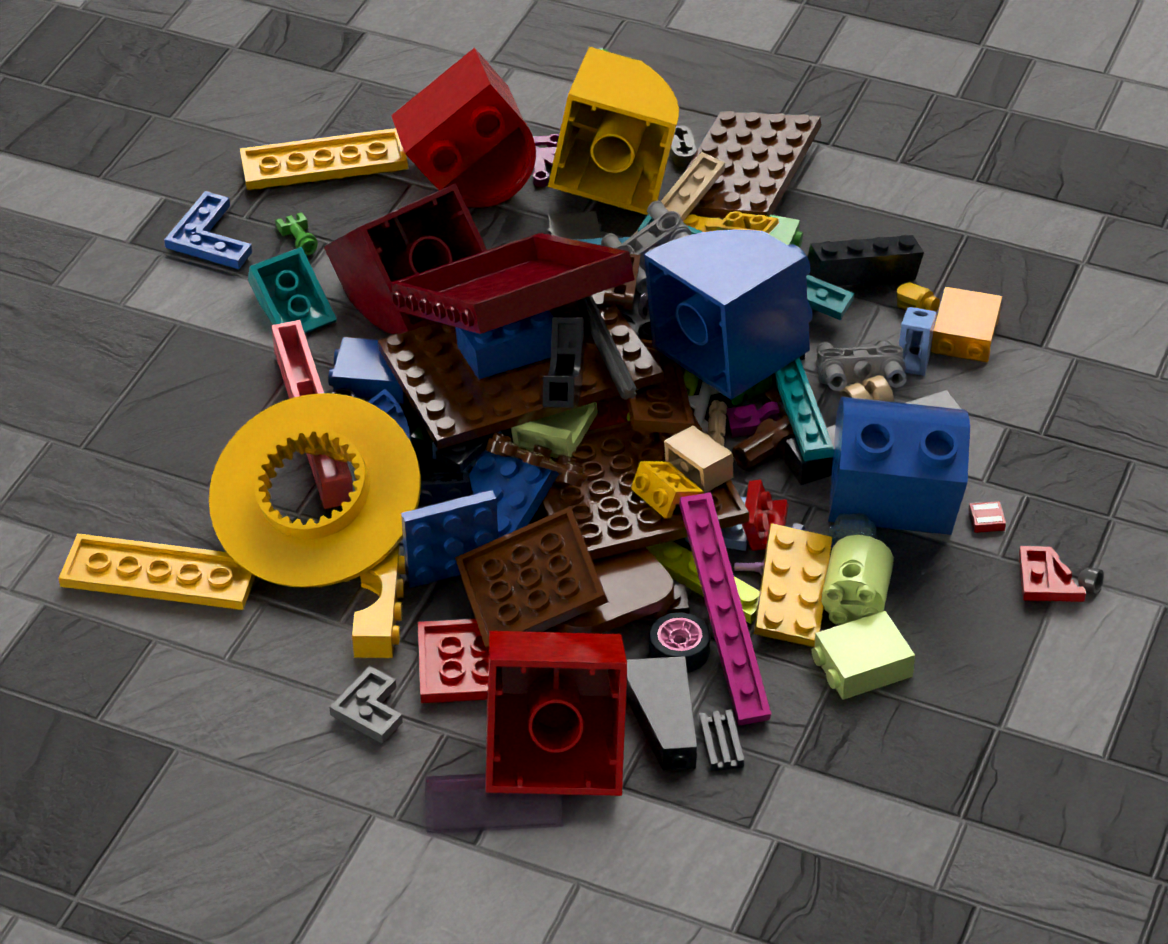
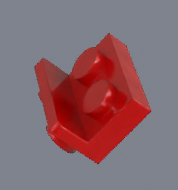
[742,479,789,551]

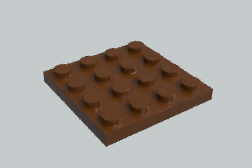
[455,506,609,651]

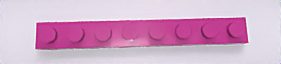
[679,493,771,726]

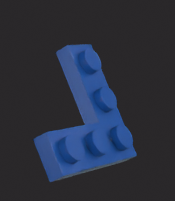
[164,191,252,269]

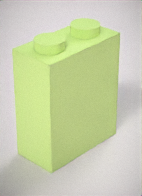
[812,611,915,700]

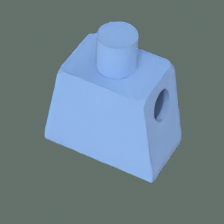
[899,307,936,376]

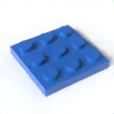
[401,490,498,588]

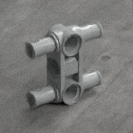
[601,201,691,294]
[816,339,906,391]

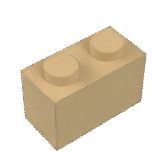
[664,425,734,493]

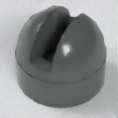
[1077,568,1104,594]

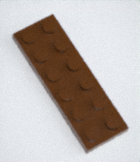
[627,339,695,436]

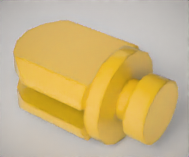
[897,282,940,312]

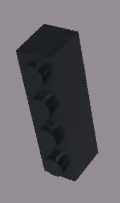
[807,235,924,286]

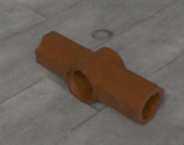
[732,414,795,470]

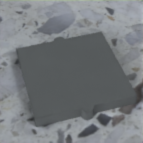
[548,211,602,239]

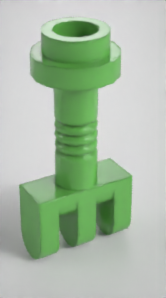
[275,212,318,255]

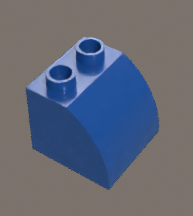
[644,229,813,400]
[828,397,970,535]

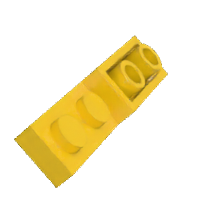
[683,211,779,234]

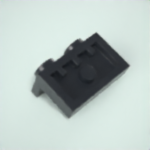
[417,471,470,509]

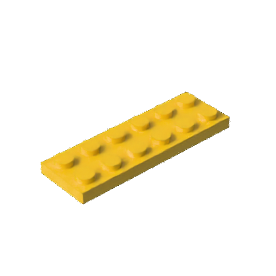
[240,128,408,190]
[59,533,255,610]

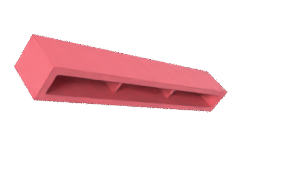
[271,320,353,509]

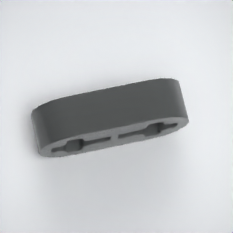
[670,126,696,167]

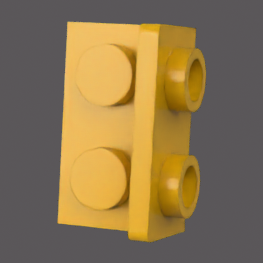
[631,461,704,518]

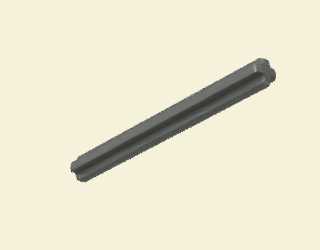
[575,295,636,400]

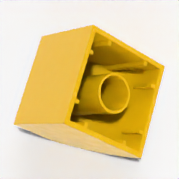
[548,47,679,215]

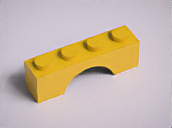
[352,544,406,658]

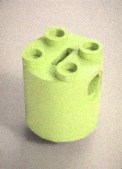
[821,535,894,625]

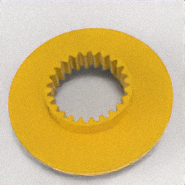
[209,393,421,587]

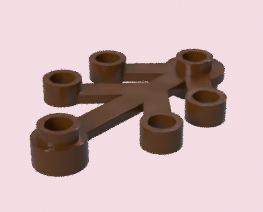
[486,433,589,487]

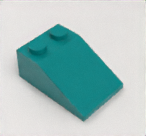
[248,247,337,334]

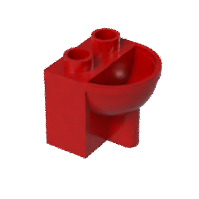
[391,47,536,207]

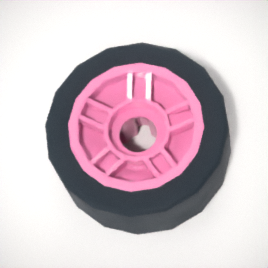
[649,612,711,673]

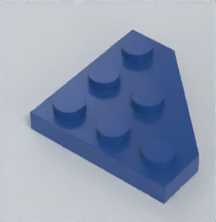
[469,451,559,538]

